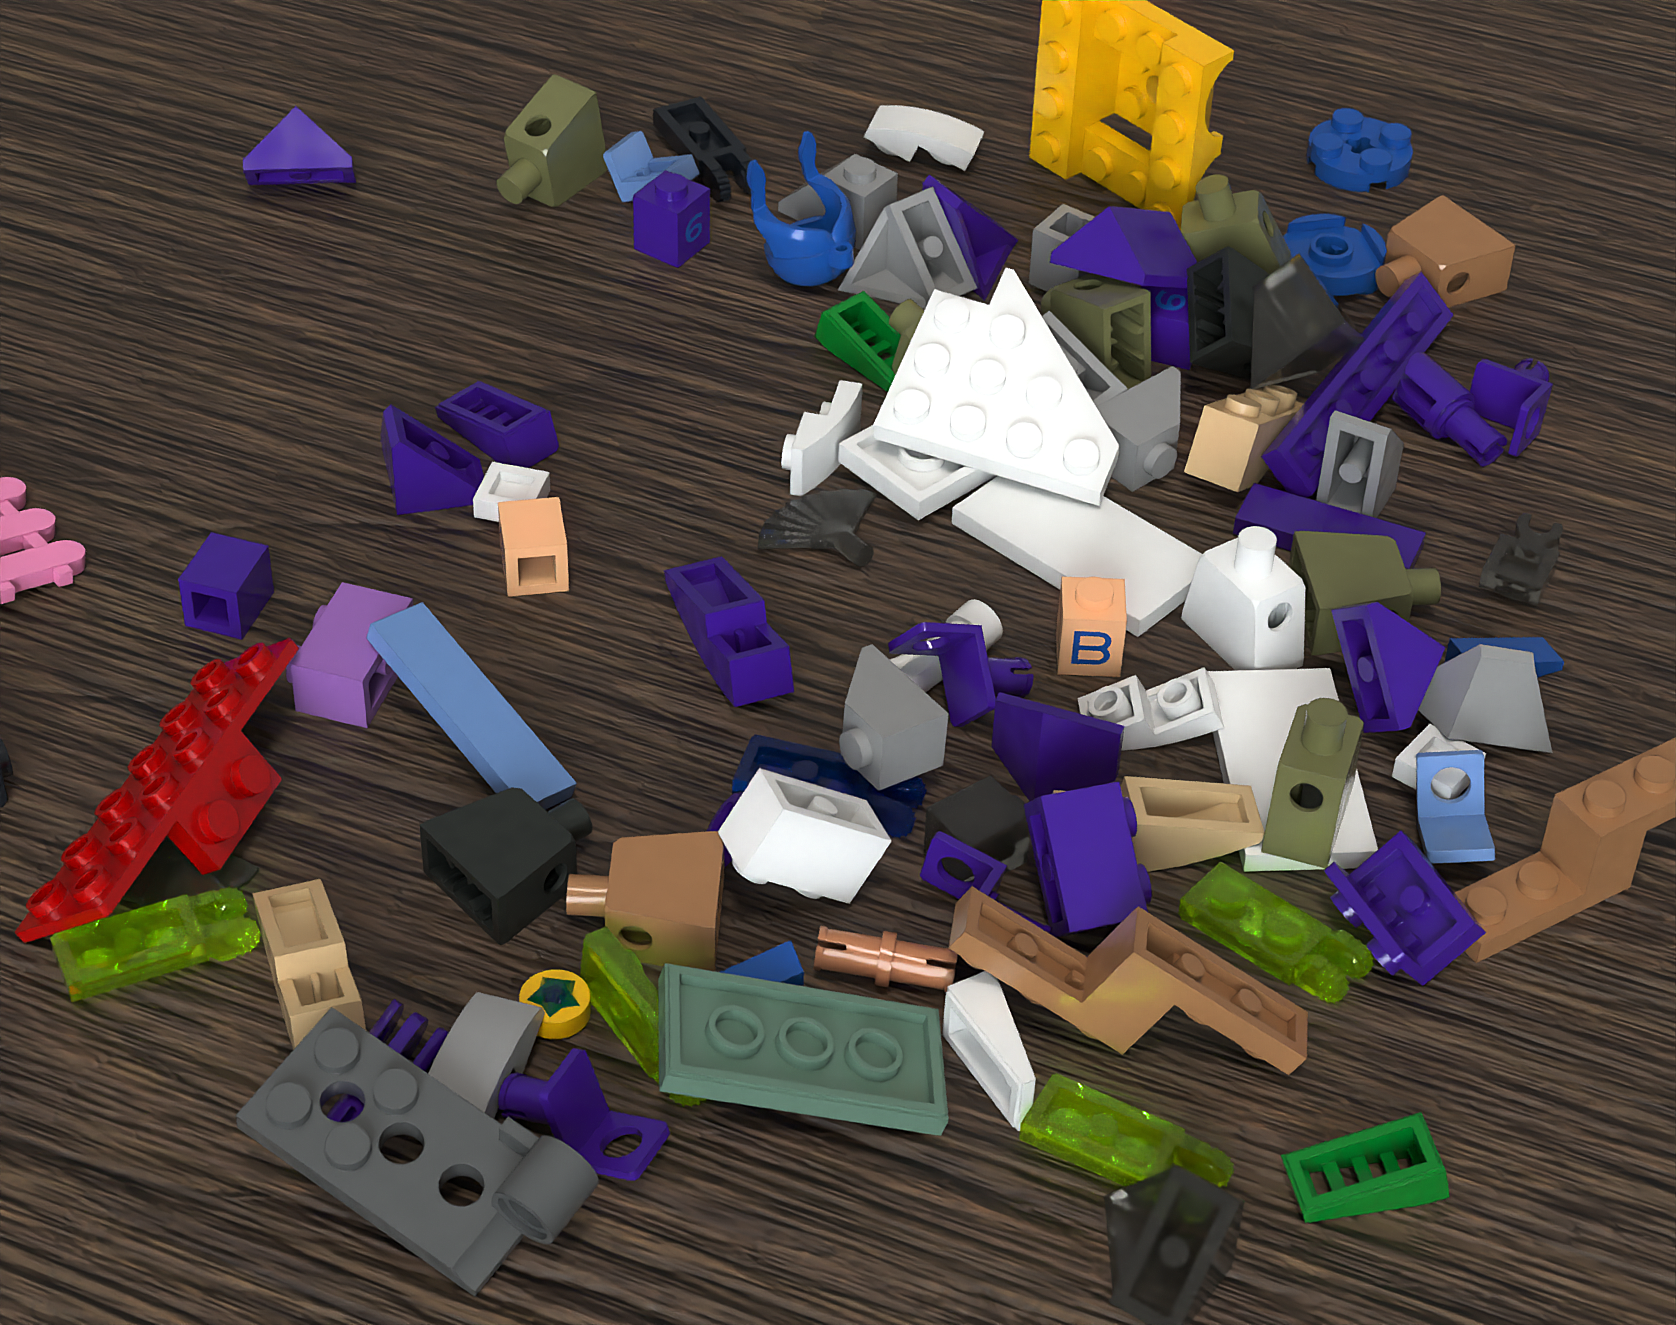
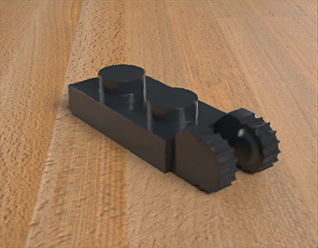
[653,96,752,203]

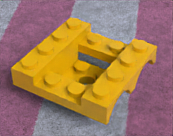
[1029,0,1234,231]

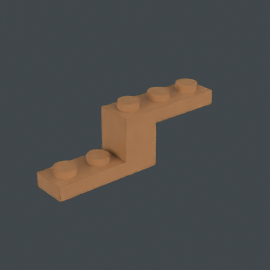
[1454,737,1676,963]
[948,886,1308,1075]

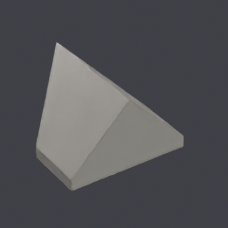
[838,187,977,309]
[1418,644,1553,753]

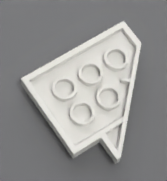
[873,268,1119,506]

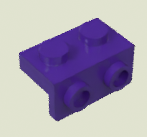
[1324,830,1486,986]

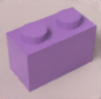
[286,582,413,728]

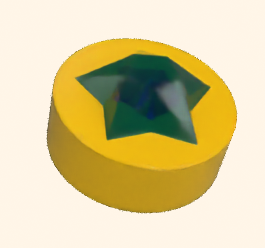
[519,969,591,1039]

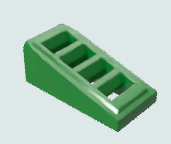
[815,291,901,392]
[1281,1112,1450,1223]

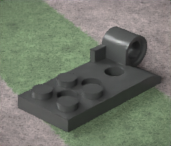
[235,1007,599,1297]

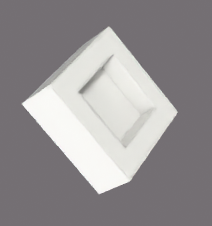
[473,462,550,522]
[1392,724,1486,800]

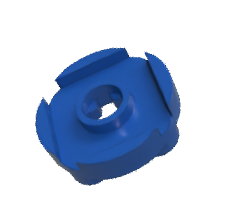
[1306,108,1413,192]
[1283,214,1387,301]

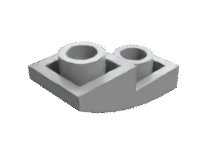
[428,992,545,1119]

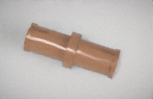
[813,926,958,992]

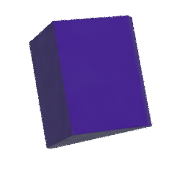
[1049,206,1197,289]

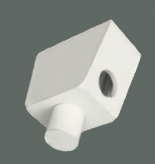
[1181,526,1306,671]

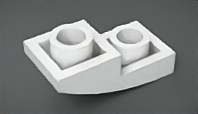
[864,105,985,171]
[781,380,862,496]
[1078,667,1224,751]

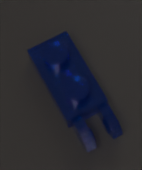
[732,734,927,838]

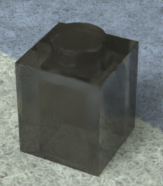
[923,775,1030,882]

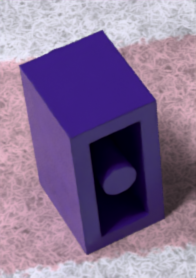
[1024,781,1152,938]

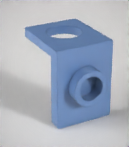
[1416,750,1495,864]

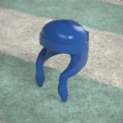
[746,131,856,286]

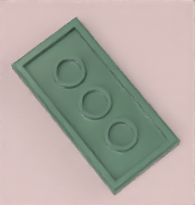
[658,963,949,1136]

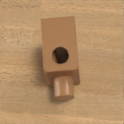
[1375,195,1516,308]
[566,831,725,971]

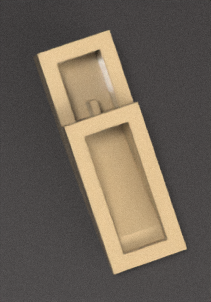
[1052,776,1265,872]
[252,879,366,1050]

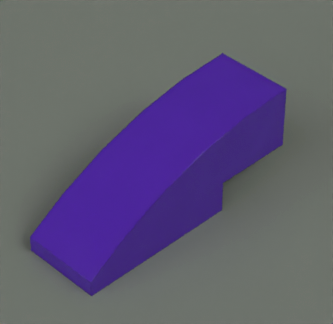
[664,556,794,707]

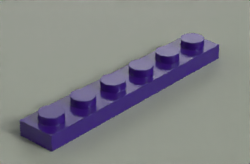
[1261,272,1453,498]

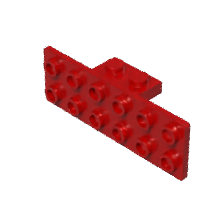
[15,638,299,943]

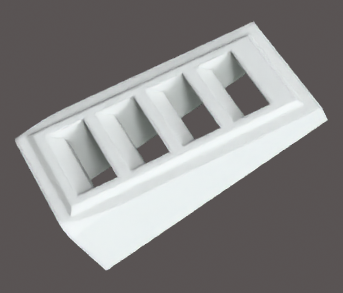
[942,971,1036,1131]

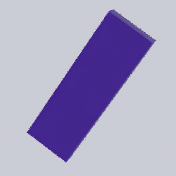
[1233,483,1426,569]

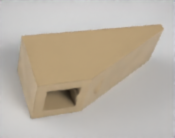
[1184,383,1304,492]

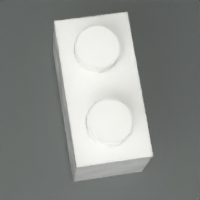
[718,768,892,904]

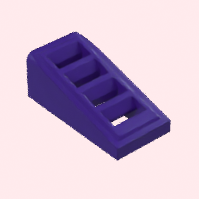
[435,381,559,468]

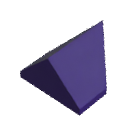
[243,106,356,185]
[922,175,1019,301]
[380,404,484,515]
[1331,602,1446,733]
[991,692,1124,802]

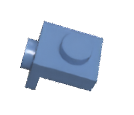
[603,131,700,202]

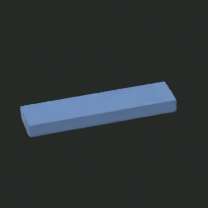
[366,602,577,810]

